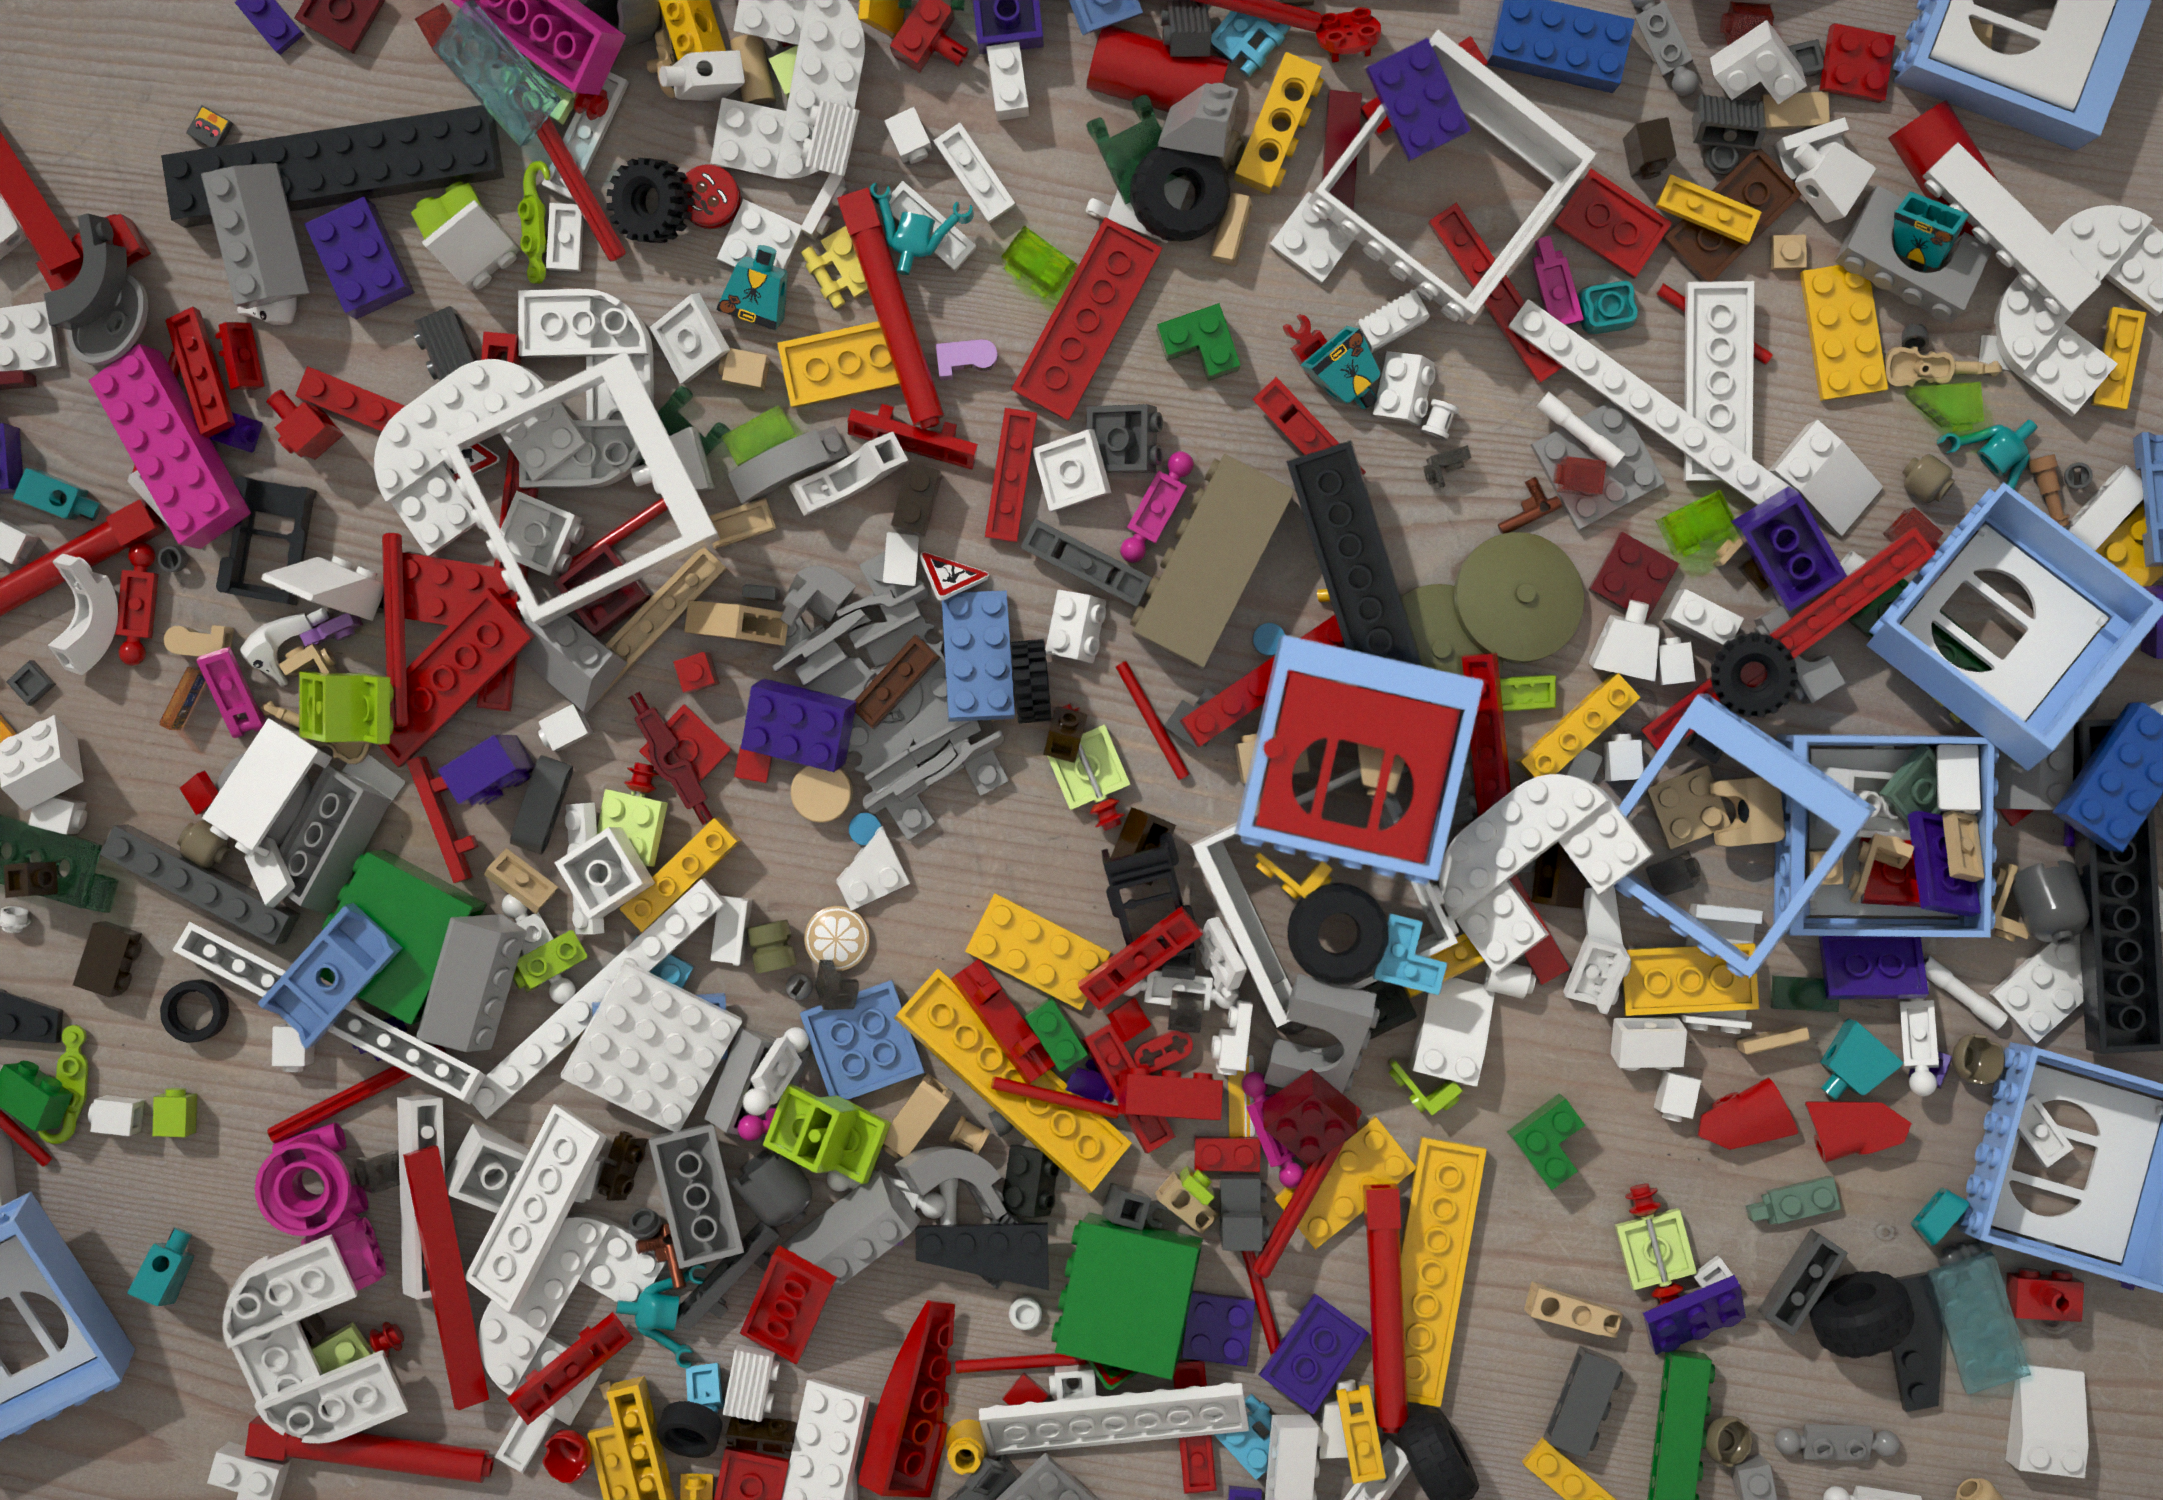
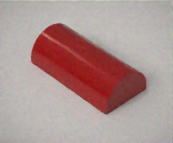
[1086,25,1230,113]
[1888,100,2000,239]

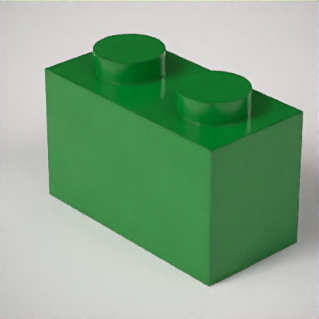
[1025,996,1088,1072]
[0,1061,73,1132]

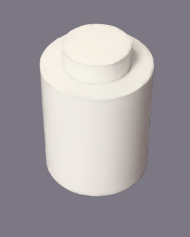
[1484,963,1536,999]

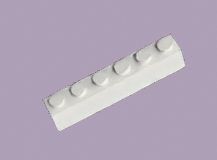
[1922,143,2101,316]
[397,1094,445,1300]

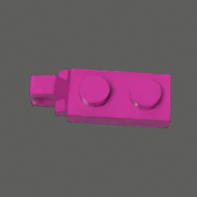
[1532,235,1584,325]

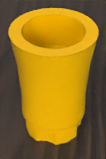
[945,1419,988,1475]

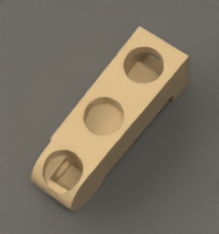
[1524,1281,1623,1338]

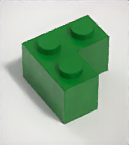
[1156,303,1241,381]
[1507,1094,1585,1191]

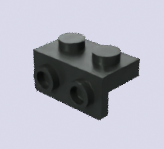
[1359,980,1417,1039]
[1002,1144,1060,1218]

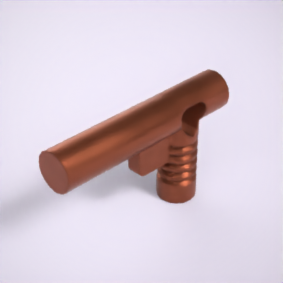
[1498,477,1562,534]
[635,1224,687,1290]

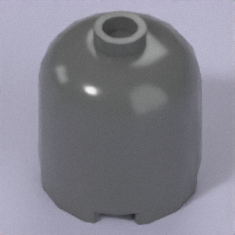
[578,0,661,47]
[2011,860,2090,945]
[730,1150,812,1227]

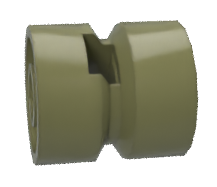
[746,919,797,973]

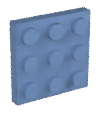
[800,979,925,1100]

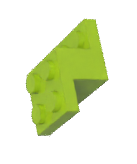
[299,671,393,744]
[763,1084,891,1184]

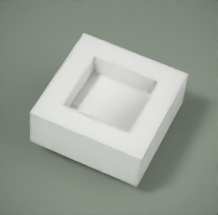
[1692,1255,1740,1288]

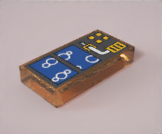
[159,666,205,730]

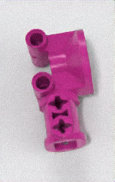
[255,1122,386,1291]

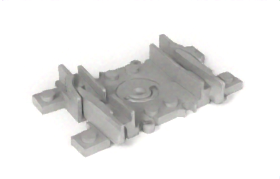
[772,552,1009,840]

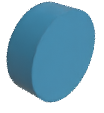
[1252,623,1285,656]
[849,813,882,845]

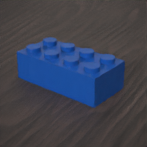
[1487,0,1635,93]
[2052,702,2163,852]

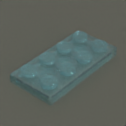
[432,0,561,147]
[1927,1251,2031,1395]

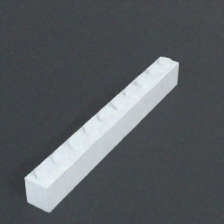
[172,922,486,1105]

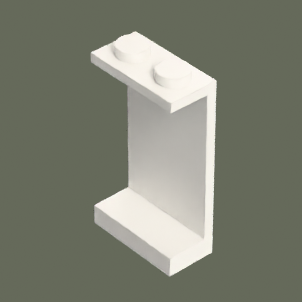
[202,718,333,857]
[1679,903,1763,1034]

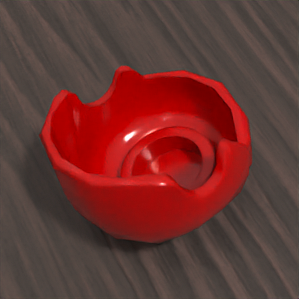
[542,1429,592,1484]

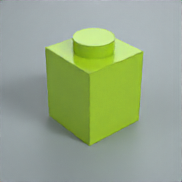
[152,1087,197,1137]

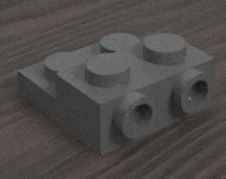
[1086,404,1163,473]

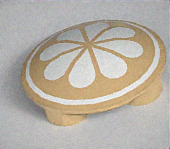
[804,906,869,971]

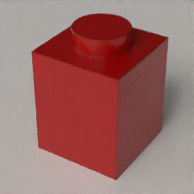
[673,651,720,694]

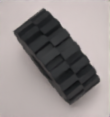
[607,158,694,243]
[1711,632,1798,718]
[1011,639,1052,724]

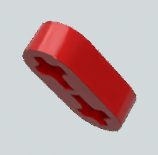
[1134,1028,1193,1073]

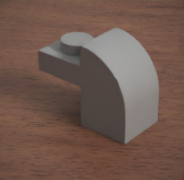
[780,566,856,627]

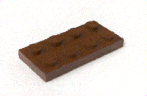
[1662,148,1802,282]

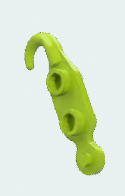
[518,161,550,284]
[38,1025,88,1144]

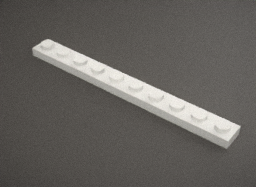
[1508,299,1796,505]
[471,878,726,1119]

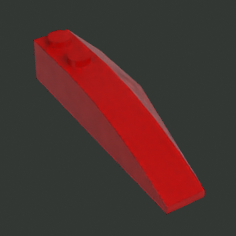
[858,1300,955,1498]

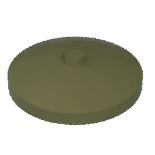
[1453,532,1584,663]
[1401,584,1504,711]

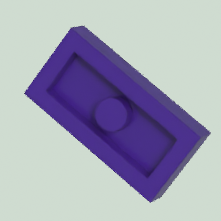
[234,0,305,55]

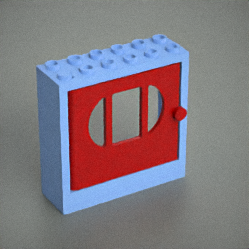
[1235,635,1484,885]

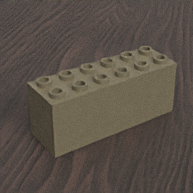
[1129,453,1295,670]

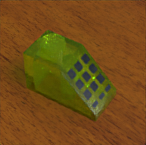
[1905,382,1984,432]

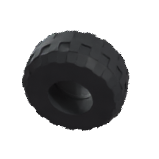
[1129,147,1230,242]
[1287,883,1389,984]
[1809,1271,1915,1358]
[1397,1407,1479,1500]

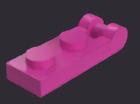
[197,647,266,739]

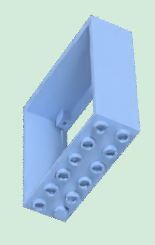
[1614,694,1877,978]

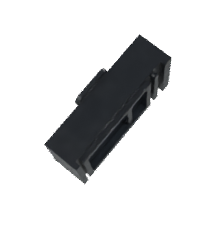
[216,476,317,606]
[1101,833,1196,958]

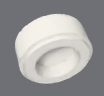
[1009,1296,1042,1330]

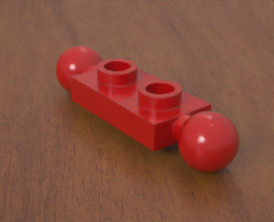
[115,543,159,666]

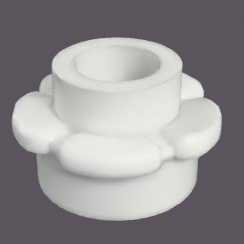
[0,906,31,933]

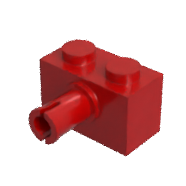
[890,0,969,73]
[266,389,344,460]
[2005,1268,2084,1322]

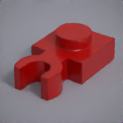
[1283,314,1327,376]

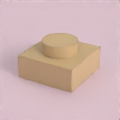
[1770,235,1807,270]

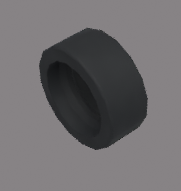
[160,979,229,1043]
[656,1401,723,1458]

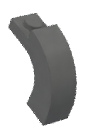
[44,213,127,330]

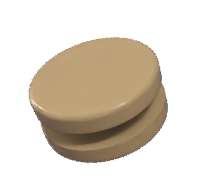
[791,766,853,823]

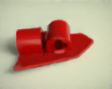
[1698,1077,1799,1150]
[1805,1101,1912,1163]

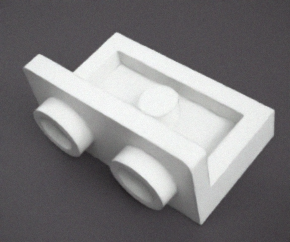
[1373,351,1435,426]
[1045,590,1106,663]
[1563,935,1631,1015]

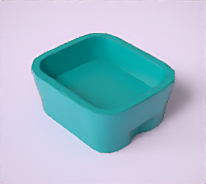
[1577,281,1638,334]
[1911,1187,1970,1246]

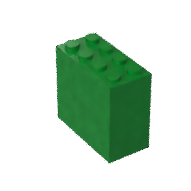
[320,849,488,1025]
[1051,1212,1203,1380]

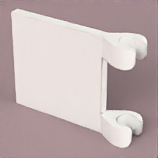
[1086,149,1190,244]

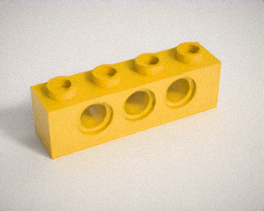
[658,0,726,61]
[1234,52,1324,195]
[1514,673,1641,779]
[620,817,742,933]
[606,1375,676,1500]

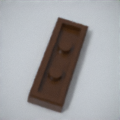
[854,634,941,729]

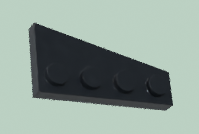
[0,989,63,1044]
[915,1222,1049,1291]
[1891,1269,1946,1412]

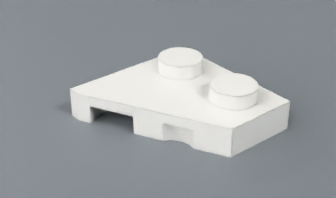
[837,826,910,911]

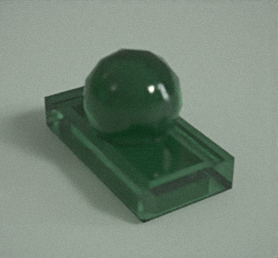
[1770,975,1839,1012]

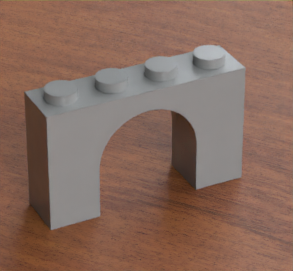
[1834,185,1994,324]
[1263,974,1379,1094]

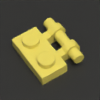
[801,226,868,309]

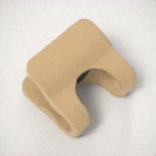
[1709,777,1785,846]

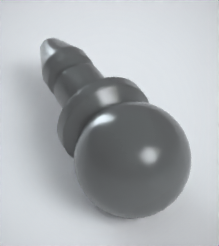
[1937,1240,1995,1273]

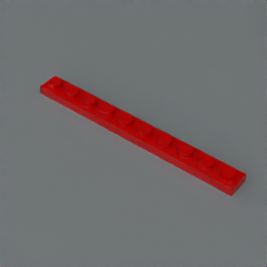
[1641,527,1936,751]

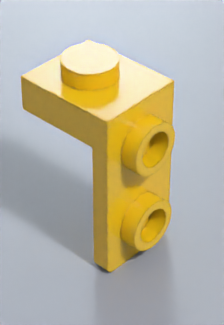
[1254,852,1333,900]

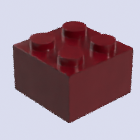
[553,542,652,637]
[1263,1068,1358,1166]

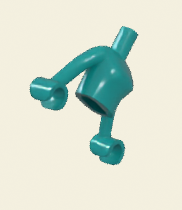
[870,183,974,276]
[1936,419,2038,490]
[616,1263,707,1368]

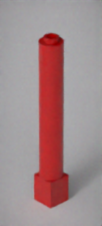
[837,187,944,430]
[0,499,167,617]
[1363,1183,1408,1433]
[245,1415,494,1483]

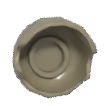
[1952,1033,2005,1085]
[1705,1416,1753,1467]

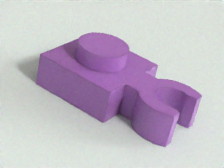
[300,613,363,647]

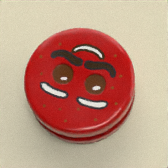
[684,164,741,229]

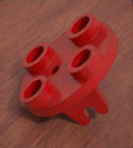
[1316,7,1381,63]

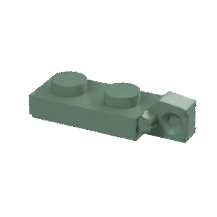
[1745,1175,1841,1224]

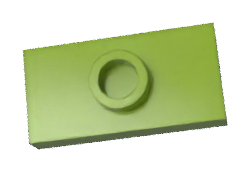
[1500,674,1556,711]
[1180,1165,1214,1206]

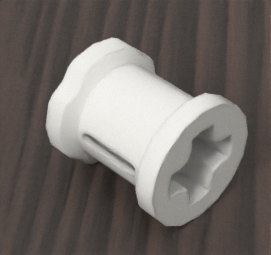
[1421,399,1460,440]

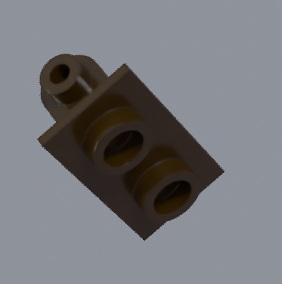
[597,1131,648,1201]
[726,1417,796,1454]

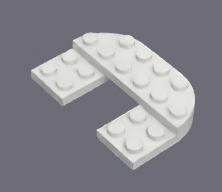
[710,0,865,179]
[1994,205,2163,417]
[518,289,654,488]
[374,359,589,556]
[1439,774,1654,974]
[478,1213,667,1426]
[223,1234,409,1443]

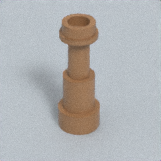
[2028,454,2070,526]

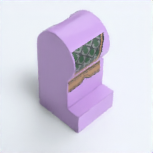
[936,339,998,381]

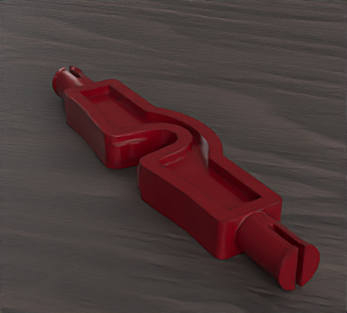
[628,691,714,826]

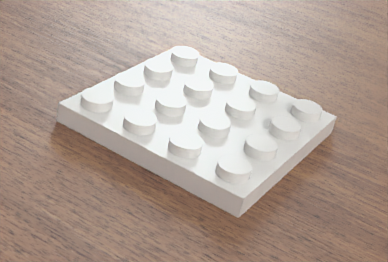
[560,961,742,1132]

